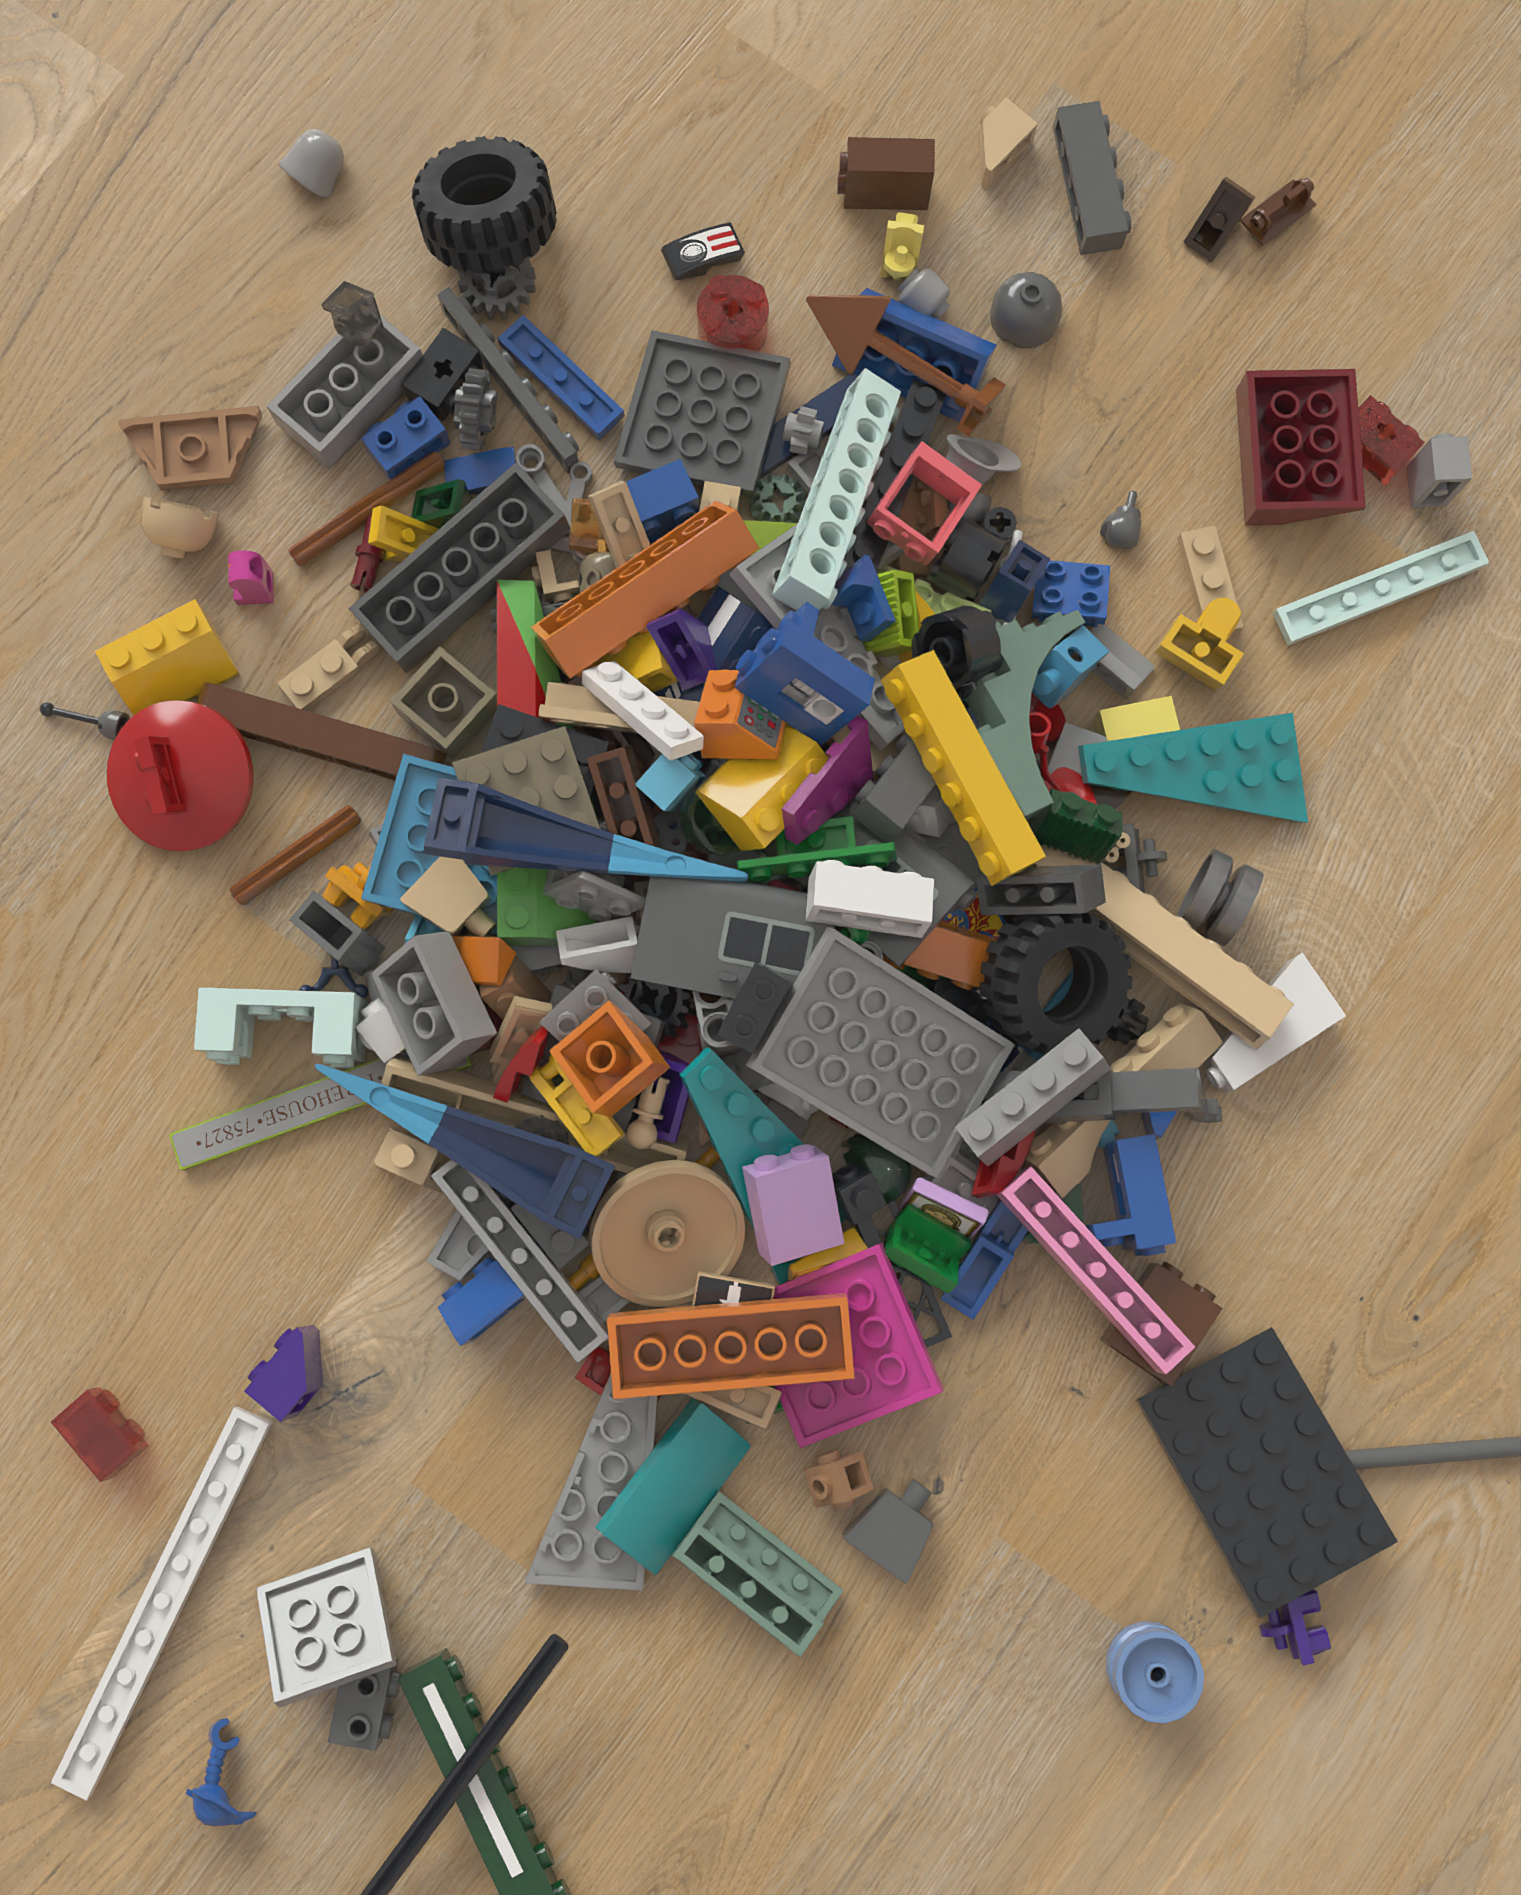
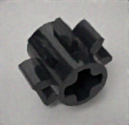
[1106,997,1149,1045]

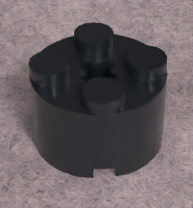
[927,519,1008,602]
[912,606,1002,689]

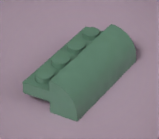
[672,1491,844,1658]

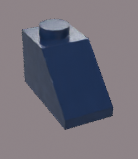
[979,539,1050,623]

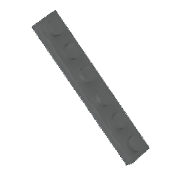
[438,287,580,474]

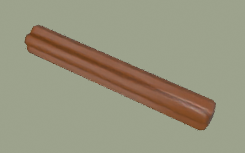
[230,805,361,905]

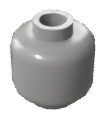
[897,267,950,319]

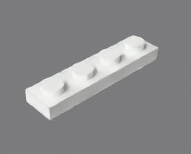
[582,661,704,761]

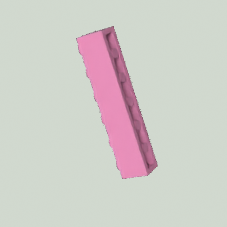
[996,1167,1195,1374]

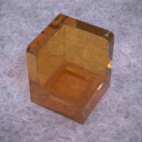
[569,498,610,553]

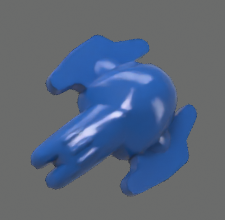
[186,1718,257,1826]

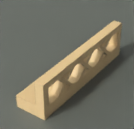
[538,682,700,734]

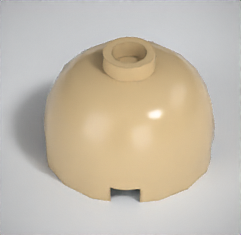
[141,497,219,559]

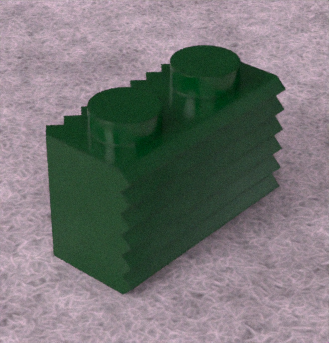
[1032,788,1122,864]

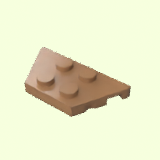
[119,406,262,490]

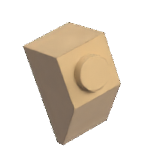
[978,97,1038,190]

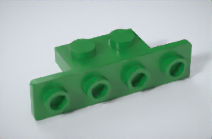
[737,816,897,883]

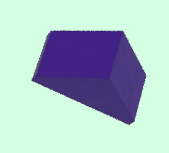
[646,608,717,691]

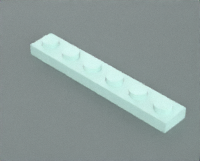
[1273,531,1489,646]

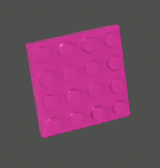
[773,1243,944,1448]

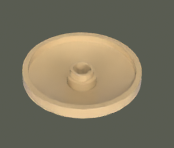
[589,1160,745,1307]

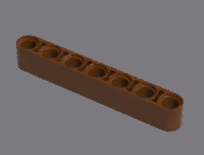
[197,682,447,781]

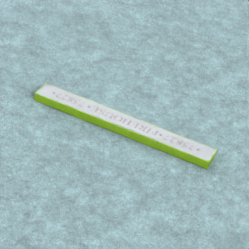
[169,1049,473,1171]

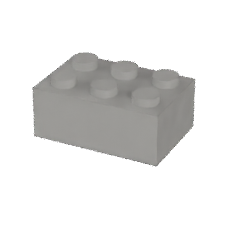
[371,931,497,1076]

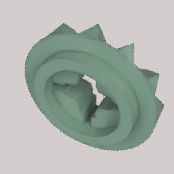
[749,473,806,523]

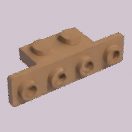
[889,439,950,577]

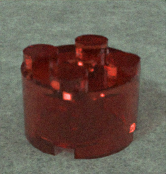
[697,275,769,351]

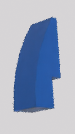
[940,1200,1028,1320]

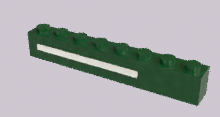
[397,1648,571,1895]

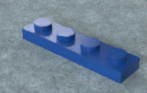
[497,315,625,440]

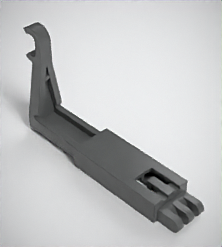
[981,1066,1222,1123]

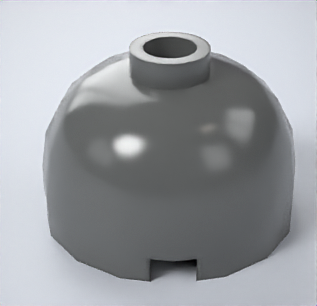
[990,272,1062,349]

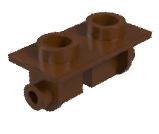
[1240,178,1317,247]

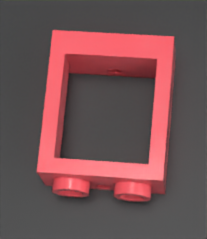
[866,441,982,566]

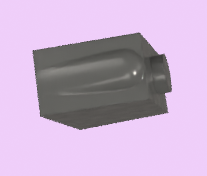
[289,890,386,977]

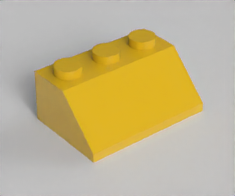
[95,599,240,716]
[695,725,828,851]

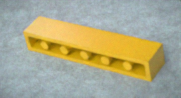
[880,650,1046,886]

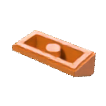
[452,936,516,986]

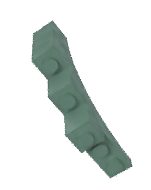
[965,610,1085,821]

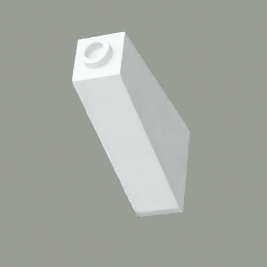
[1204,953,1346,1093]

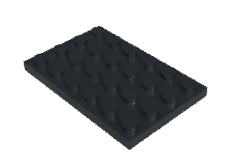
[1136,1327,1398,1618]

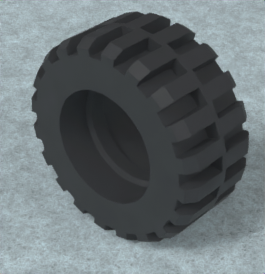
[412,136,557,274]
[979,913,1133,1055]

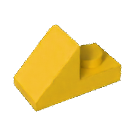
[368,505,439,562]

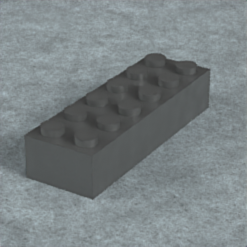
[348,462,571,674]

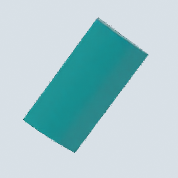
[595,1398,751,1576]

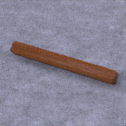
[288,451,445,566]

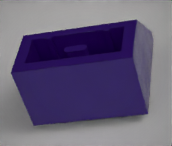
[244,1325,323,1422]

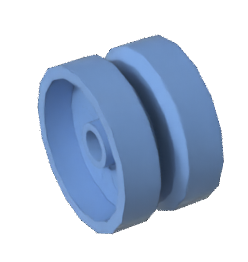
[1106,1621,1204,1723]

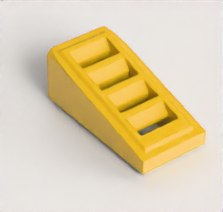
[787,1228,868,1281]

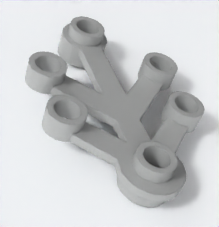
[515,444,607,565]

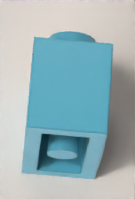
[635,753,706,811]

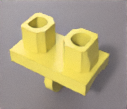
[880,212,924,280]

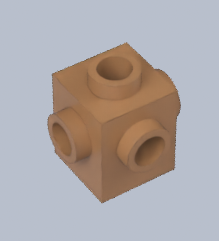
[804,1449,874,1511]

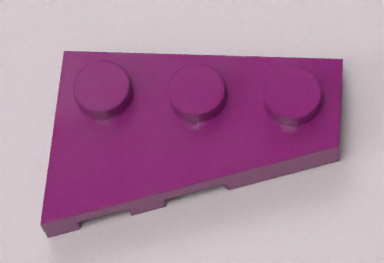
[782,716,874,845]

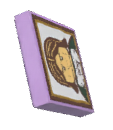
[899,1177,989,1239]

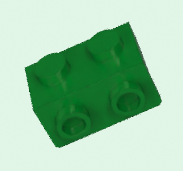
[885,1204,971,1294]

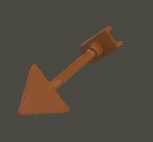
[806,294,1006,436]

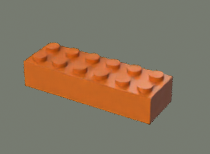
[531,500,760,678]
[607,1293,855,1399]

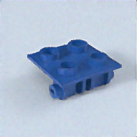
[1031,560,1110,628]

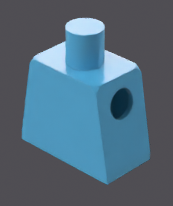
[1032,625,1109,709]

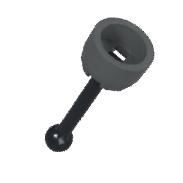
[40,702,130,740]

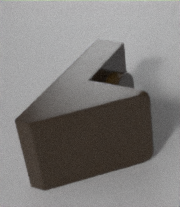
[1183,177,1255,262]

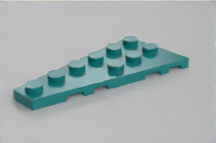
[1078,713,1308,823]
[680,1047,845,1285]

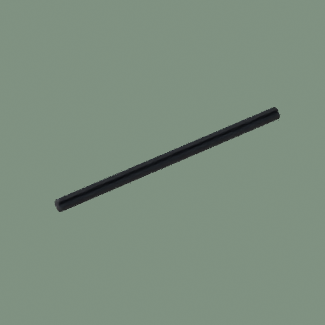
[360,1634,569,1895]

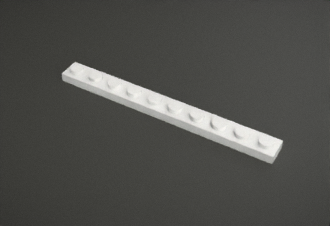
[51,1406,272,1801]

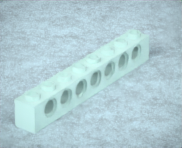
[772,368,901,611]

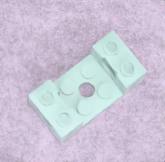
[194,988,369,1069]

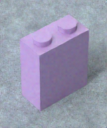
[742,1144,844,1266]

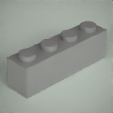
[955,1028,1111,1167]

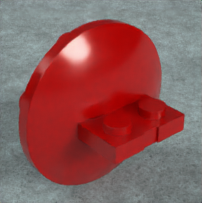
[107,700,254,851]

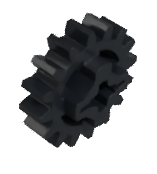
[618,973,696,1042]

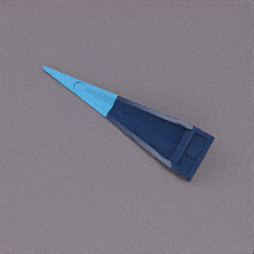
[424,777,748,882]
[315,1064,615,1239]

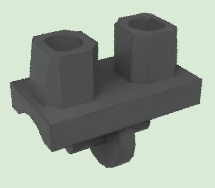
[1112,823,1167,893]

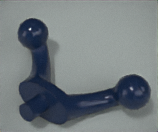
[299,958,369,998]

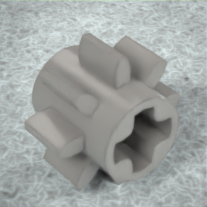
[782,406,825,455]

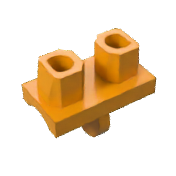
[323,862,395,929]

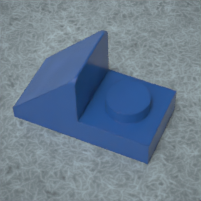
[831,555,896,641]

